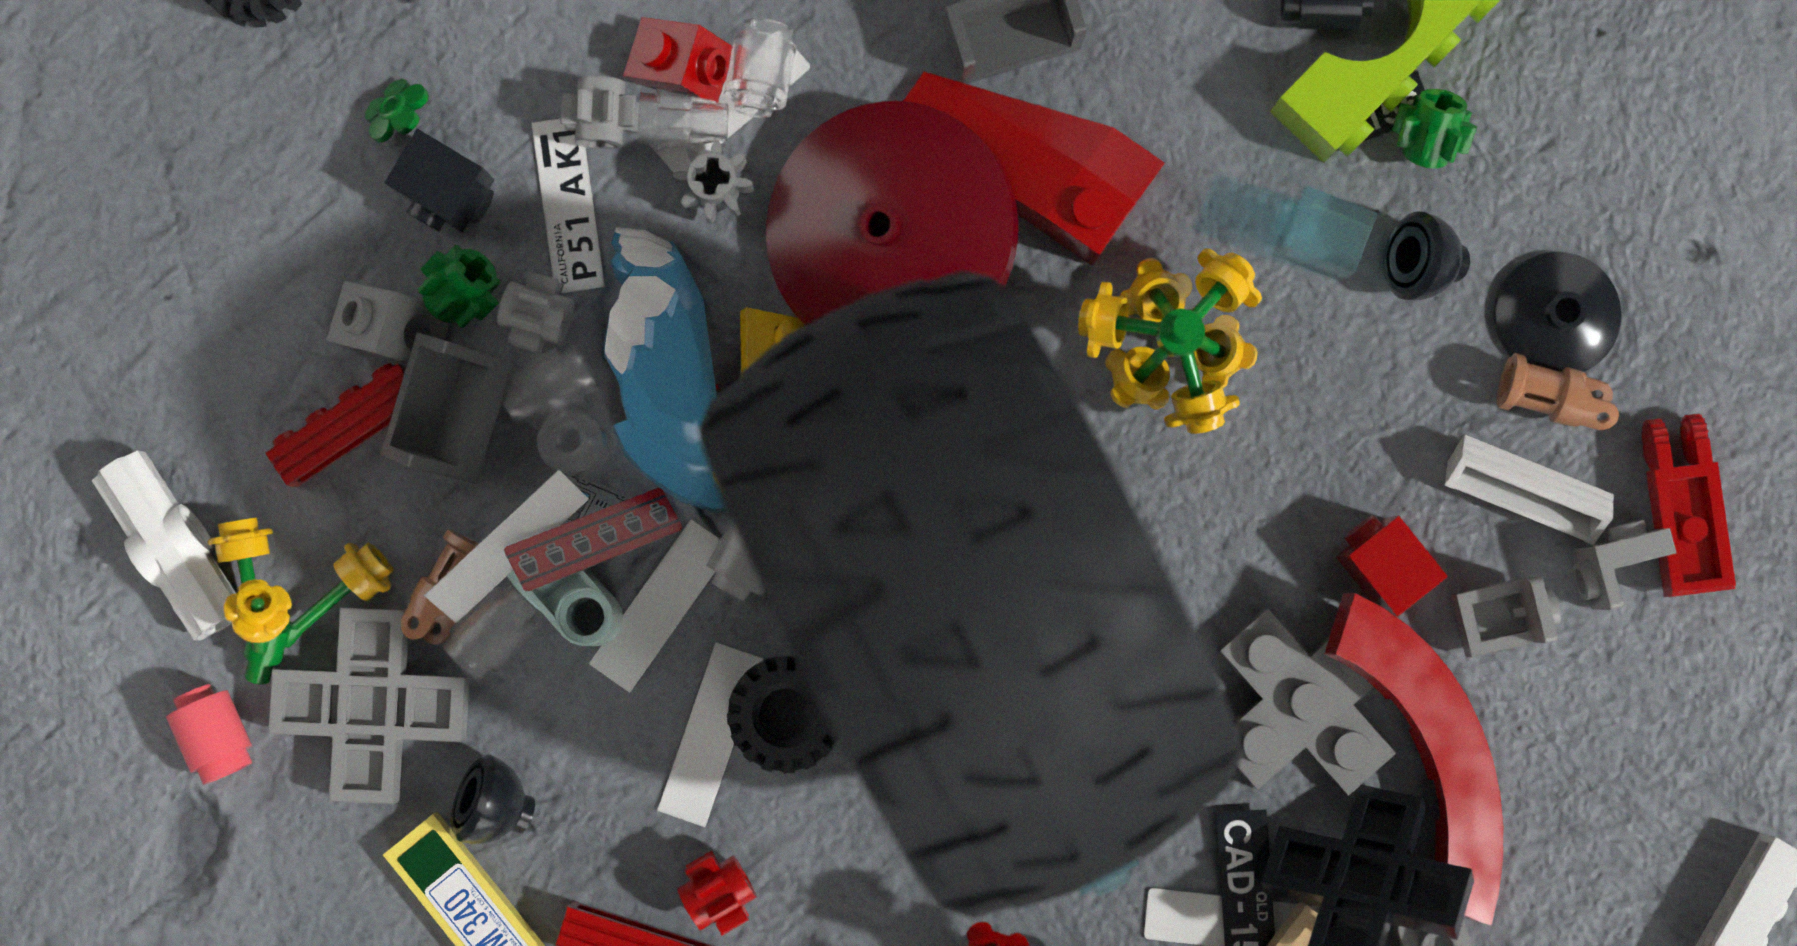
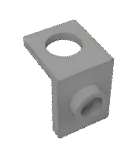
[327,281,450,363]

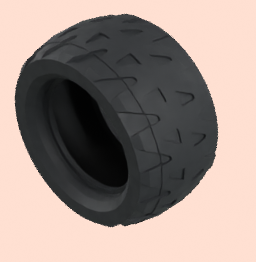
[699,270,1243,918]

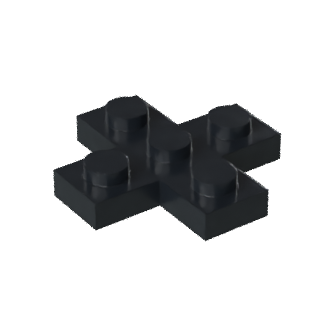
[1261,785,1474,946]

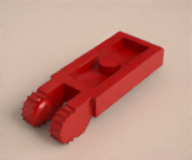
[1641,413,1736,597]

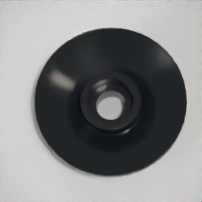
[1494,252,1622,372]

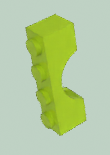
[1270,0,1500,163]

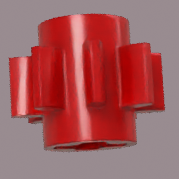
[677,850,757,936]

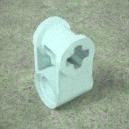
[507,567,623,646]

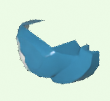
[601,227,727,513]

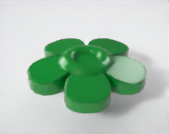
[365,79,429,143]

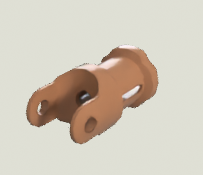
[1496,353,1619,430]
[401,529,479,645]

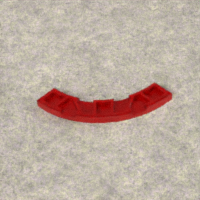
[1324,593,1504,926]

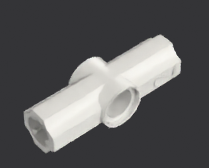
[92,450,236,641]

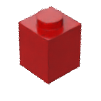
[1336,515,1448,617]

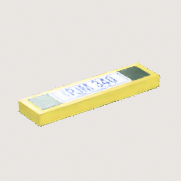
[383,812,545,946]

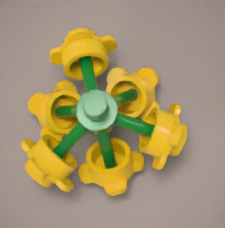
[1078,248,1262,434]

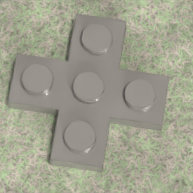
[268,608,470,804]
[1217,608,1396,796]

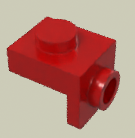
[623,17,734,105]

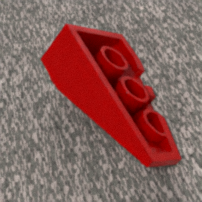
[903,71,1165,267]

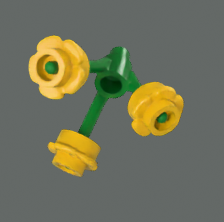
[207,517,393,685]

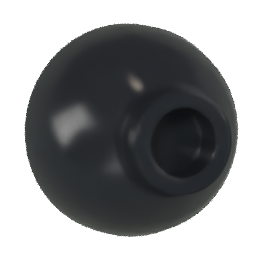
[1383,211,1470,300]
[450,754,535,844]

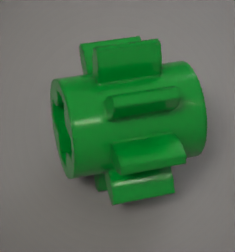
[1392,89,1478,169]
[417,244,501,328]

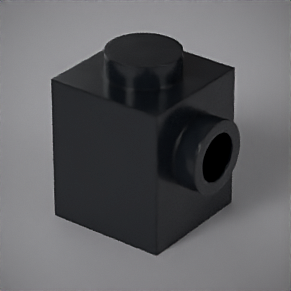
[384,128,495,233]

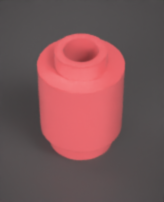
[166,684,253,785]

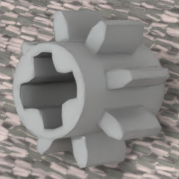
[560,76,640,149]
[673,140,754,224]
[497,271,574,354]

